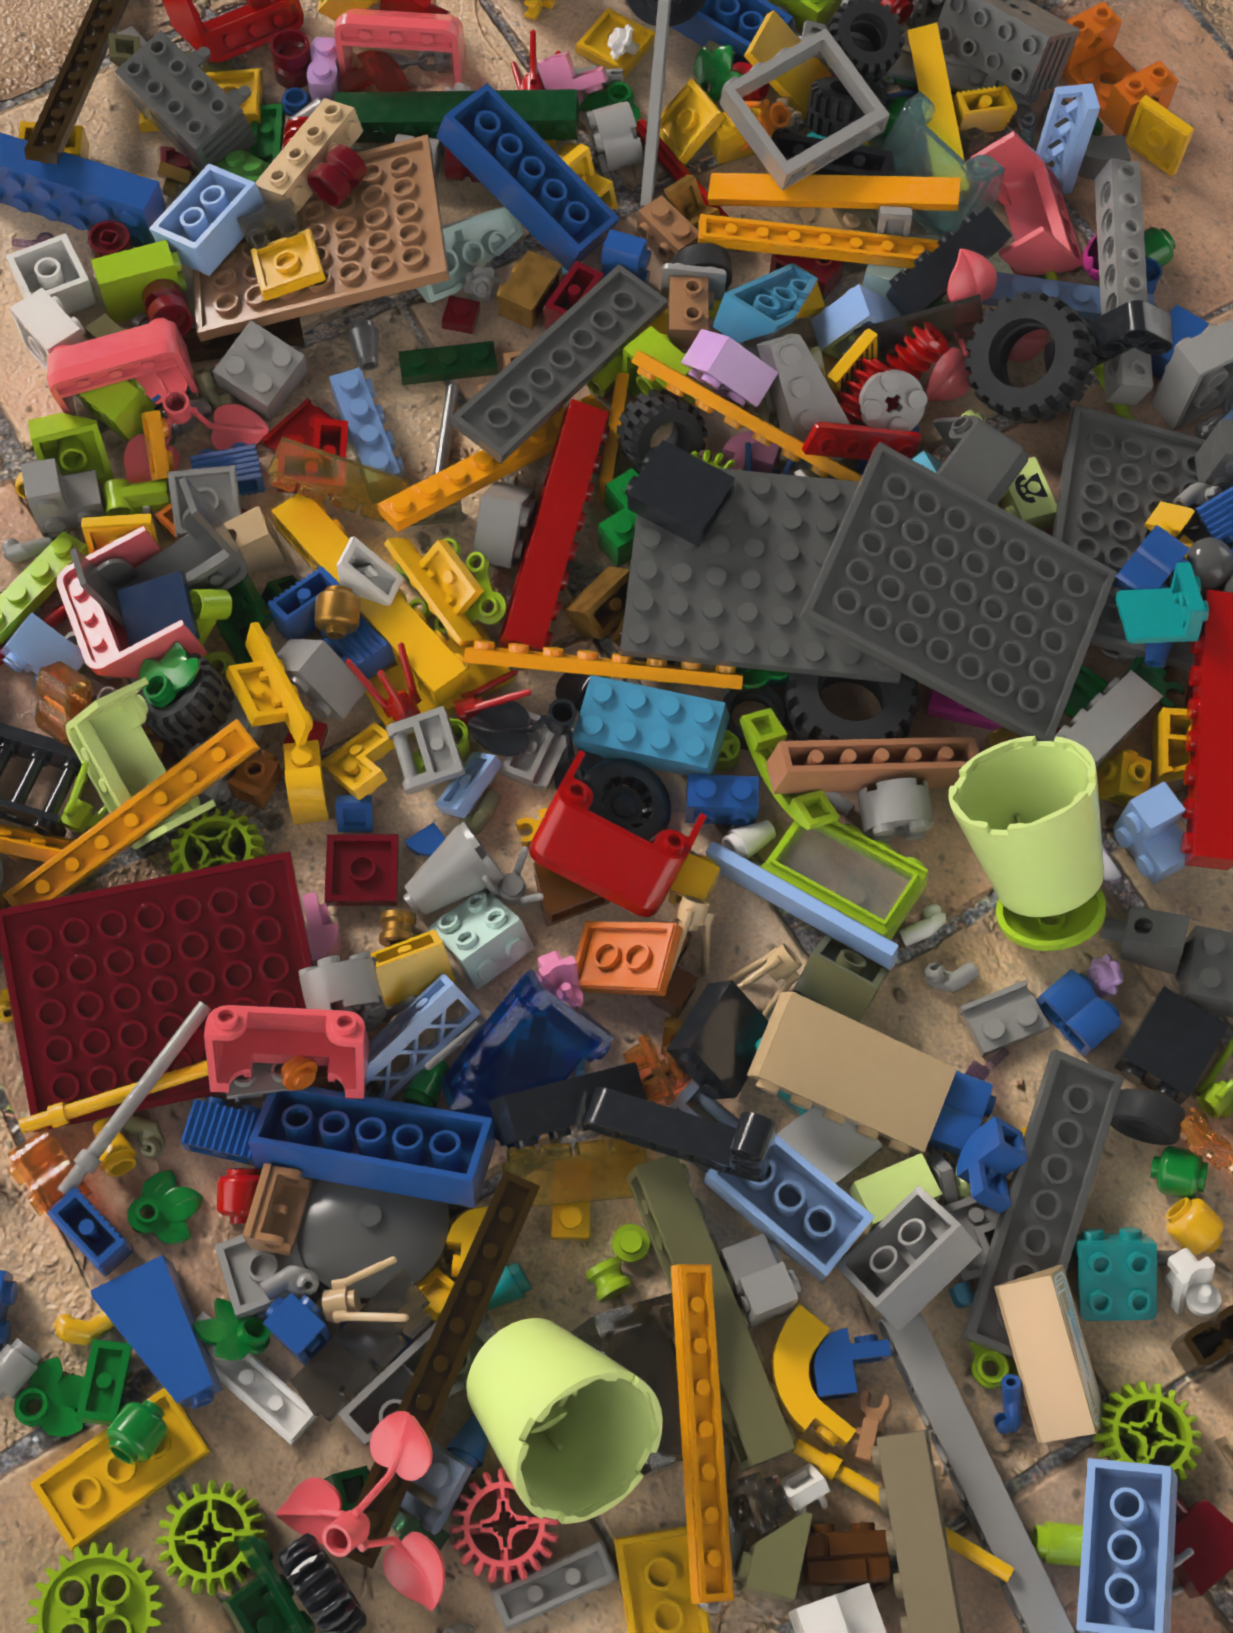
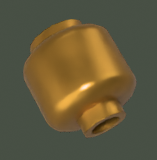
[314,585,361,639]

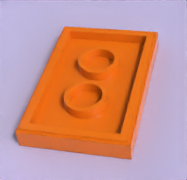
[575,921,683,996]

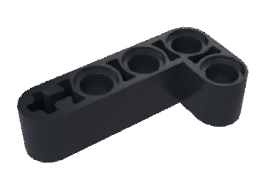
[1044,300,1173,373]

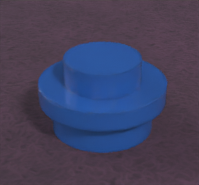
[281,87,311,116]

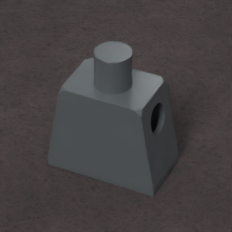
[1101,907,1190,975]

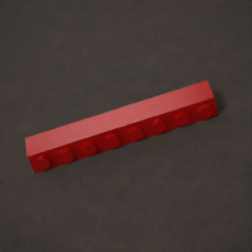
[497,399,610,652]
[1180,589,1233,870]

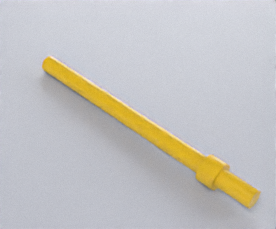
[19,1060,208,1134]
[793,1439,1014,1583]

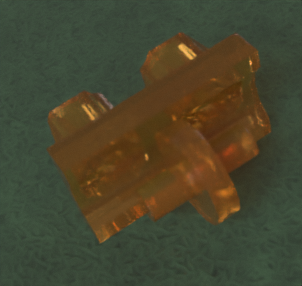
[623,1033,685,1106]

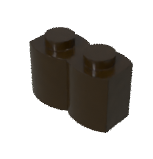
[1171,1305,1233,1373]

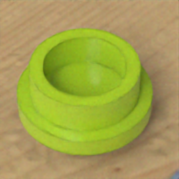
[612,1224,650,1263]

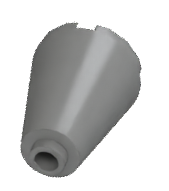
[403,822,505,915]

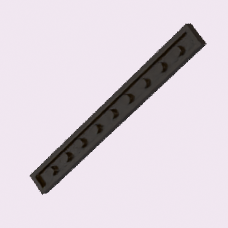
[24,0,129,164]
[345,1170,540,1569]

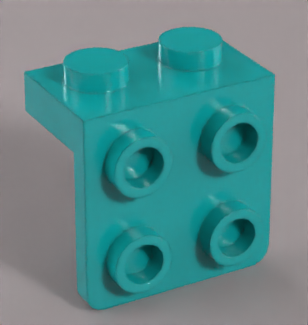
[1115,562,1209,644]
[1072,1227,1157,1321]

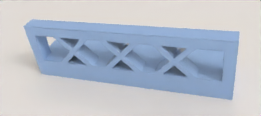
[1036,83,1100,194]
[339,972,481,1100]

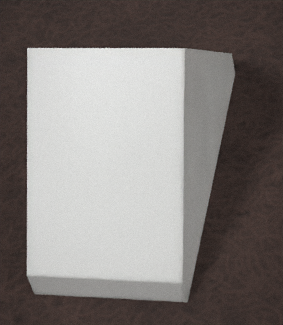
[336,536,404,606]

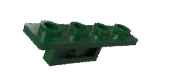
[216,573,274,664]
[222,1535,316,1633]

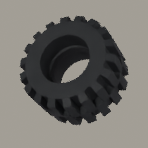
[823,0,905,86]
[806,76,887,140]
[616,388,708,472]
[139,652,234,749]

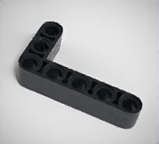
[583,1087,776,1182]

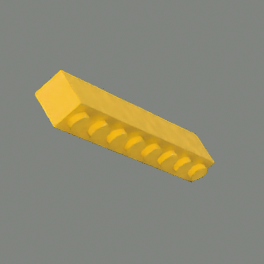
[271,489,469,708]

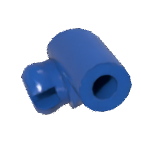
[993,1374,1022,1435]

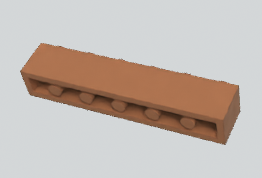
[766,737,979,794]

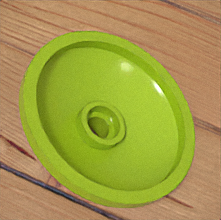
[996,888,1106,951]

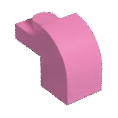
[537,50,608,104]
[722,431,781,473]
[302,892,341,966]

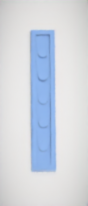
[706,841,898,970]

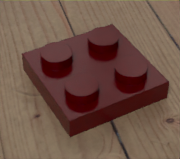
[324,834,399,906]

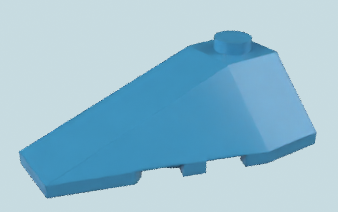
[712,263,818,343]

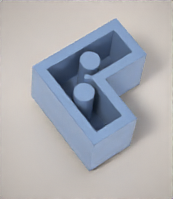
[810,284,907,360]
[0,613,85,692]
[1112,781,1187,885]

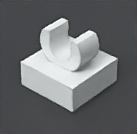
[776,1463,830,1515]

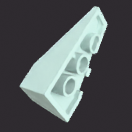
[416,206,524,303]

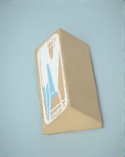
[994,1265,1107,1443]

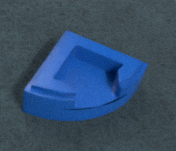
[404,822,446,857]

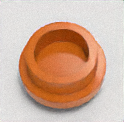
[280,1055,318,1091]

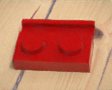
[262,398,335,457]

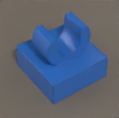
[335,794,374,832]

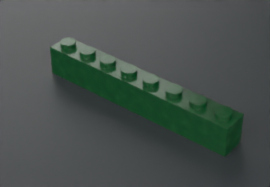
[334,89,580,143]

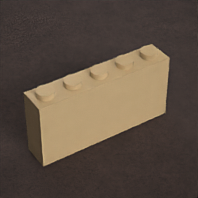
[747,991,957,1156]

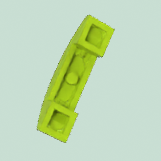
[740,708,840,830]

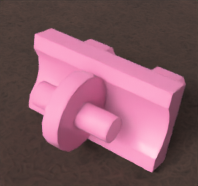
[538,951,584,1021]

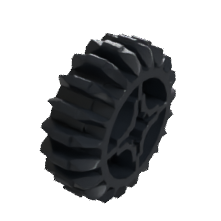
[279,1533,367,1633]

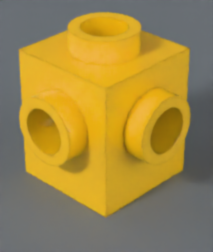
[1098,750,1152,807]

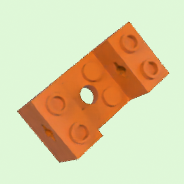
[1062,1,1179,136]

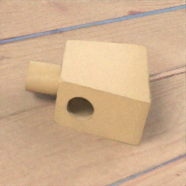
[224,506,287,575]

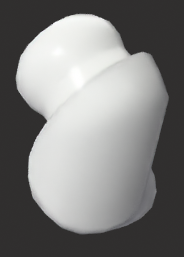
[899,904,946,947]

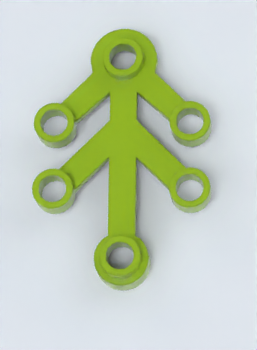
[396,538,508,635]

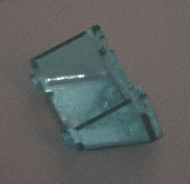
[880,91,1005,239]

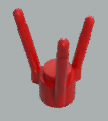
[511,30,561,90]
[345,642,422,722]
[453,669,532,726]

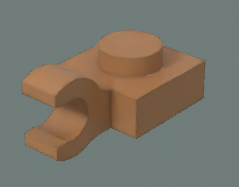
[852,1390,892,1467]

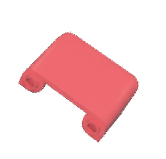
[204,1005,369,1099]

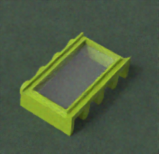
[759,820,928,940]

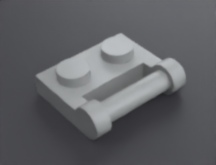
[386,706,466,794]

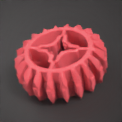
[450,1468,559,1584]

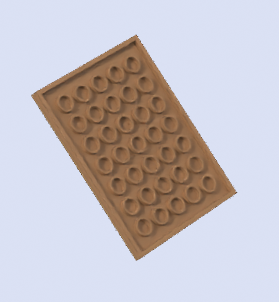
[193,134,450,341]

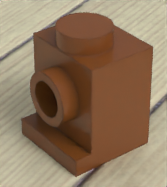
[227,749,282,810]

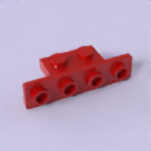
[802,421,922,460]

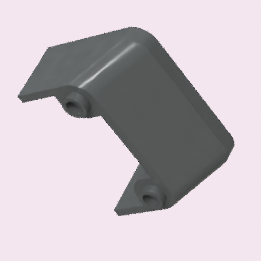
[933,415,1028,505]
[70,476,248,628]

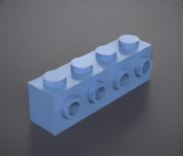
[329,367,406,503]

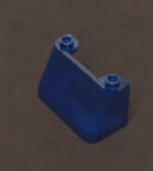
[442,969,614,1156]

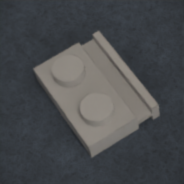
[500,711,574,792]
[958,980,1050,1057]

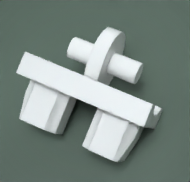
[1164,1248,1221,1317]

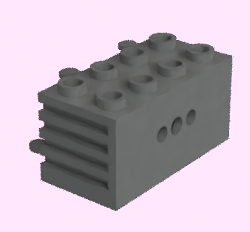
[937,0,1080,103]
[114,30,257,171]

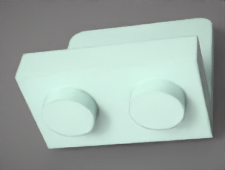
[429,889,535,990]

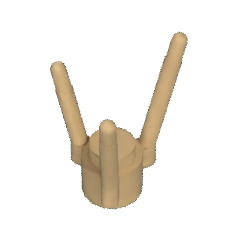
[668,895,714,981]
[726,944,802,1019]
[322,1256,409,1323]

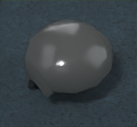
[1187,537,1233,591]

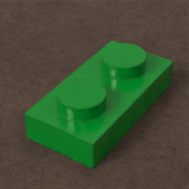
[76,1339,133,1426]

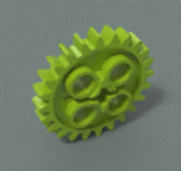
[26,1542,165,1633]

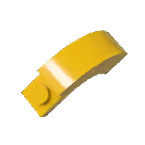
[770,1304,856,1448]

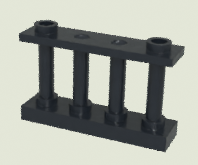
[0,723,89,837]

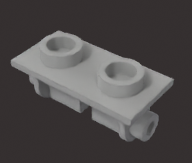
[226,1063,288,1102]

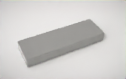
[490,1540,618,1631]

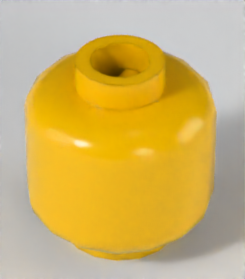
[1166,1197,1224,1255]

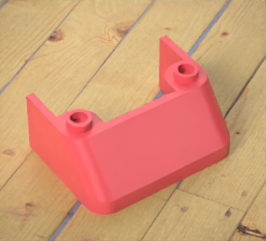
[334,9,465,89]
[971,131,1083,277]
[47,318,199,416]
[57,526,207,679]

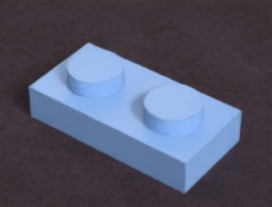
[435,751,503,818]

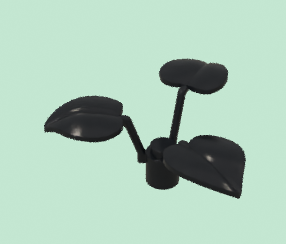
[468,672,612,797]

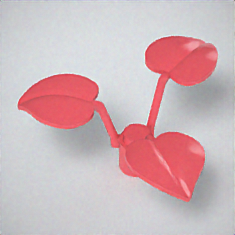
[925,249,1050,401]
[124,366,269,484]
[276,1411,445,1611]

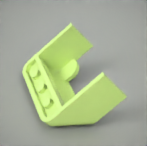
[66,677,216,849]

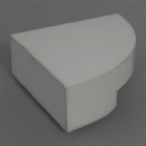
[926,1152,959,1205]

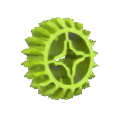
[168,808,267,874]
[1093,1381,1203,1482]
[156,1480,269,1596]

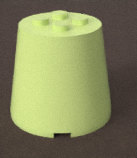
[948,736,1104,917]
[466,1318,663,1524]

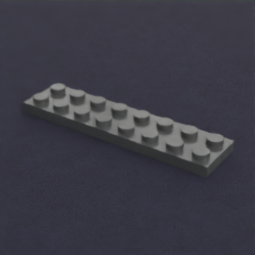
[450,264,669,463]
[962,1049,1124,1359]

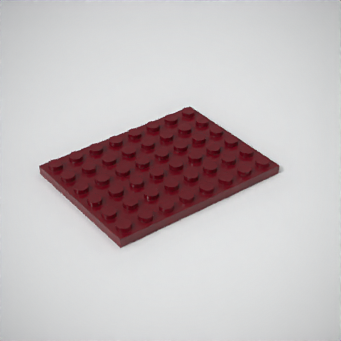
[0,851,328,1133]

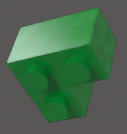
[598,468,639,568]

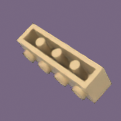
[255,98,363,218]

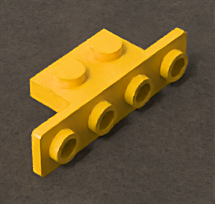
[384,538,484,646]
[226,622,313,746]

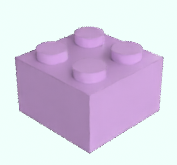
[681,329,778,407]

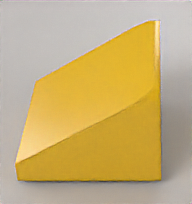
[1144,502,1195,538]

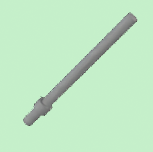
[57,1001,211,1195]

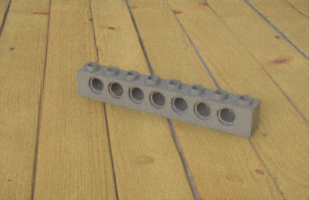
[1094,158,1153,406]

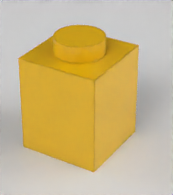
[668,853,721,904]

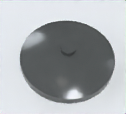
[297,1179,450,1303]

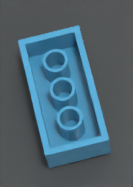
[572,675,730,776]

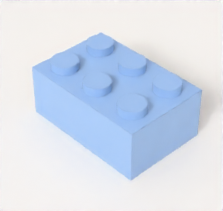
[149,164,268,276]

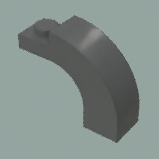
[1040,93,1131,180]

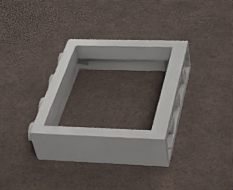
[720,28,890,191]

